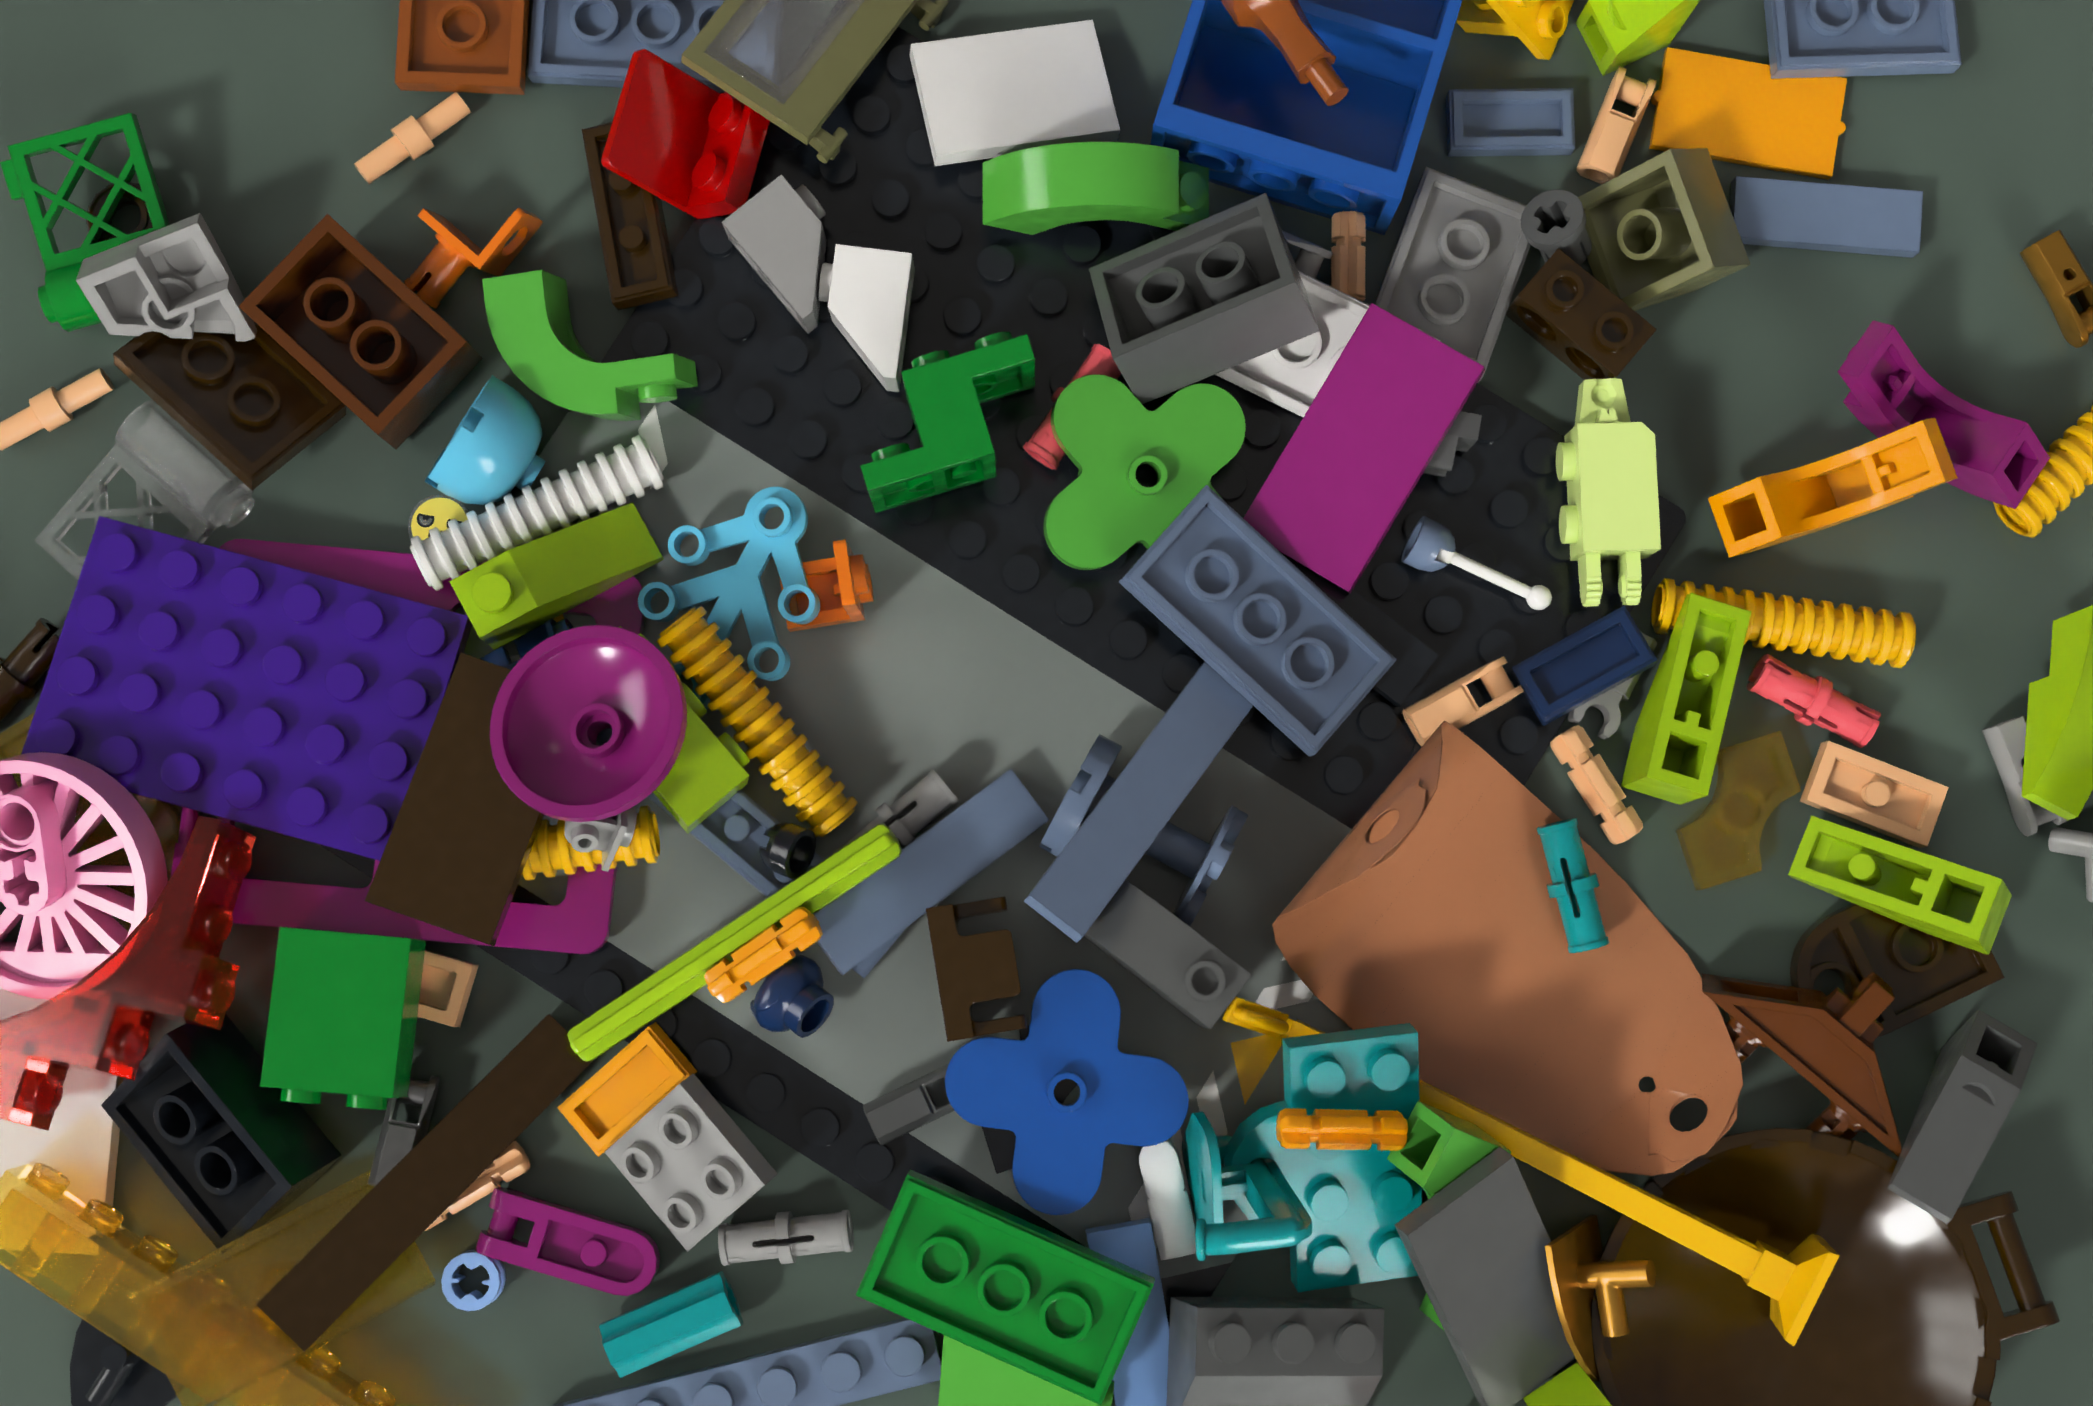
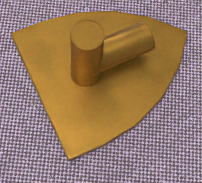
[1545,1215,1656,1381]

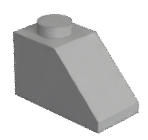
[722,174,827,334]

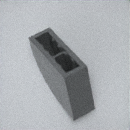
[1084,879,1252,1029]

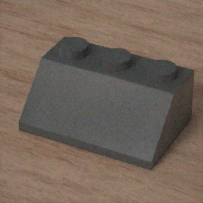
[1089,193,1319,404]
[1166,1297,1384,1406]

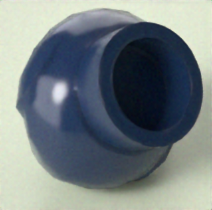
[750,955,834,1038]

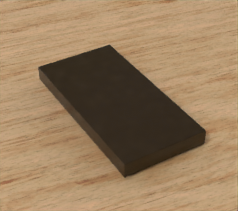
[365,653,544,946]

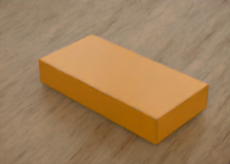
[557,1022,697,1157]

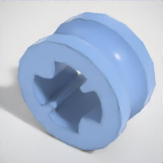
[441,1249,506,1312]

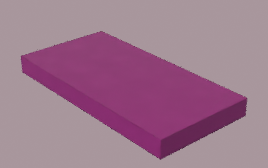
[1243,303,1485,593]

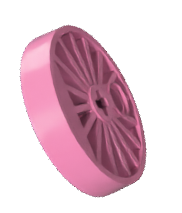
[0,752,168,1000]

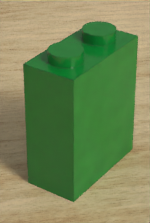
[260,927,426,1110]

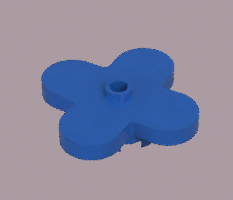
[945,969,1189,1215]

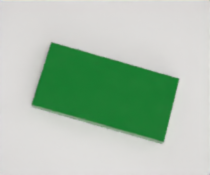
[856,1169,1155,1405]

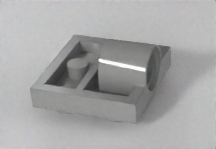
[605,1073,777,1252]

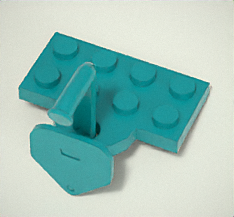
[1182,1023,1422,1292]

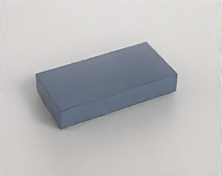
[1446,88,1575,157]

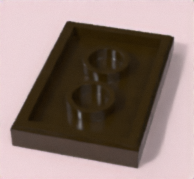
[113,322,347,491]

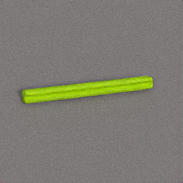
[567,823,902,1062]

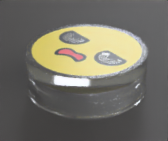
[408,494,470,540]

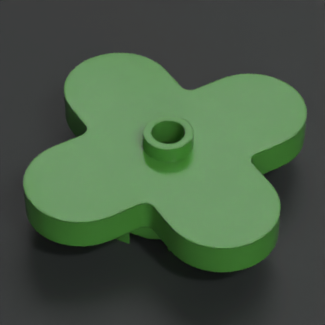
[1044,374,1246,570]

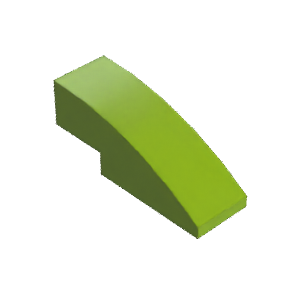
[2021,605,2093,820]

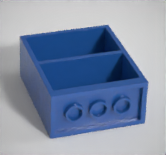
[1150,0,1462,235]

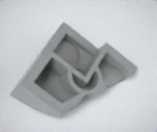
[76,213,257,342]

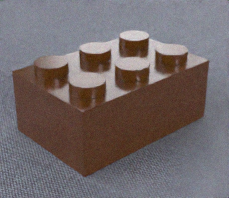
[238,214,483,449]

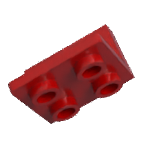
[601,49,770,220]

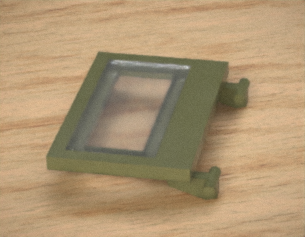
[681,0,949,164]

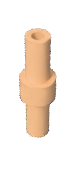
[354,92,471,185]
[0,368,114,451]

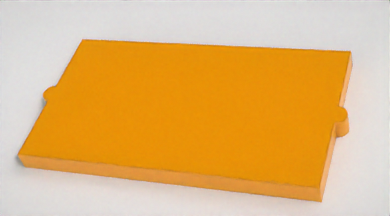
[1649,47,1847,180]

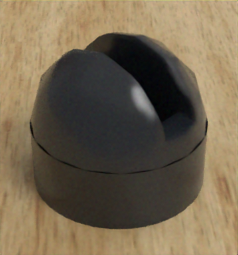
[759,822,816,879]

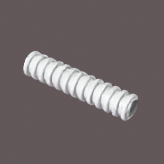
[410,435,664,591]

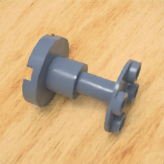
[1039,734,1248,927]

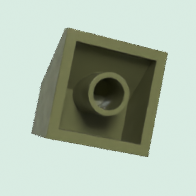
[1578,148,1751,311]

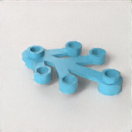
[638,487,820,710]

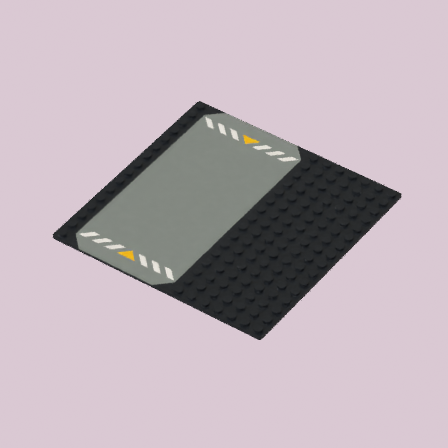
[319,0,1686,1325]

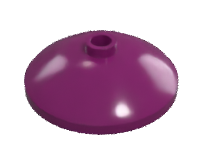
[490,625,687,822]

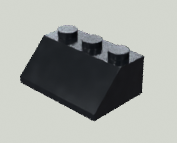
[101,1006,341,1255]

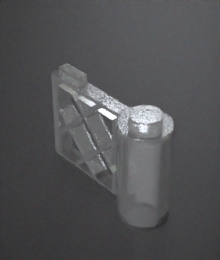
[34,399,255,580]

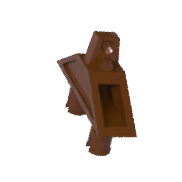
[1702,971,1902,1157]

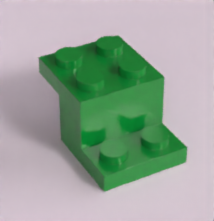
[860,332,1035,513]

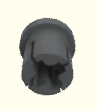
[1521,189,1592,265]

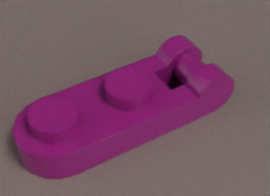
[475,1186,660,1296]

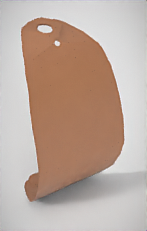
[1272,720,1743,1176]

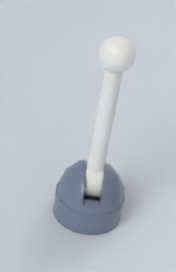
[1401,516,1552,610]

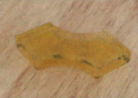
[1676,731,1801,891]

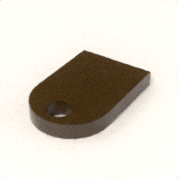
[1790,903,2005,1037]

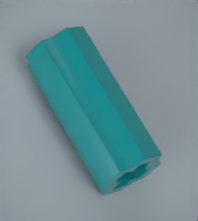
[599,1271,744,1378]

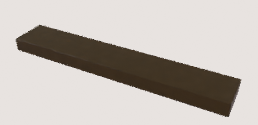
[256,1014,594,1352]

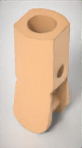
[1577,66,1656,184]
[1402,656,1524,747]

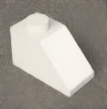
[819,244,915,392]

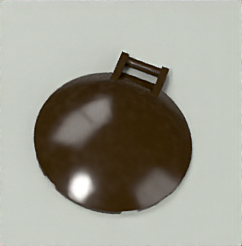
[1591,1128,2060,1406]

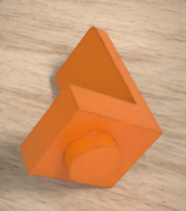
[779,539,874,632]

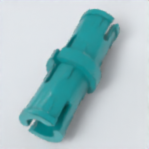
[1536,818,1609,953]

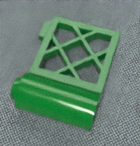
[0,113,170,332]

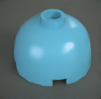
[424,375,546,505]

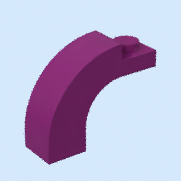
[1838,320,2050,509]

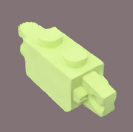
[1556,378,1661,607]

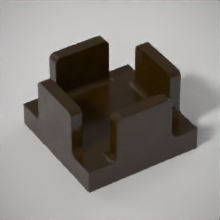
[926,896,1027,1042]

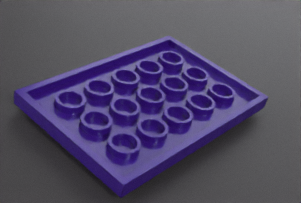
[21,516,472,861]

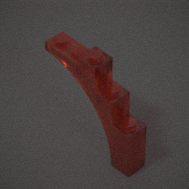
[0,816,256,1131]

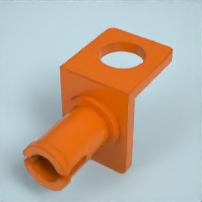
[404,208,543,309]

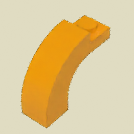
[1708,417,1958,558]

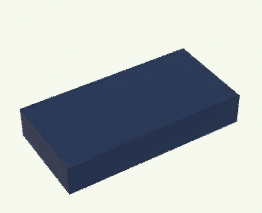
[1511,605,1658,726]

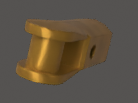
[2019,230,2093,348]

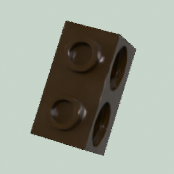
[1506,248,1657,380]

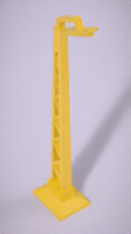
[1222,996,1840,1347]

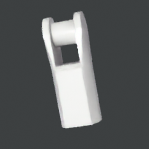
[1139,1139,1196,1260]

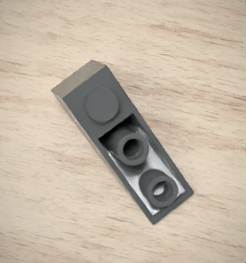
[1887,1009,2038,1224]

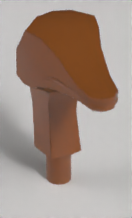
[1221,0,1349,106]

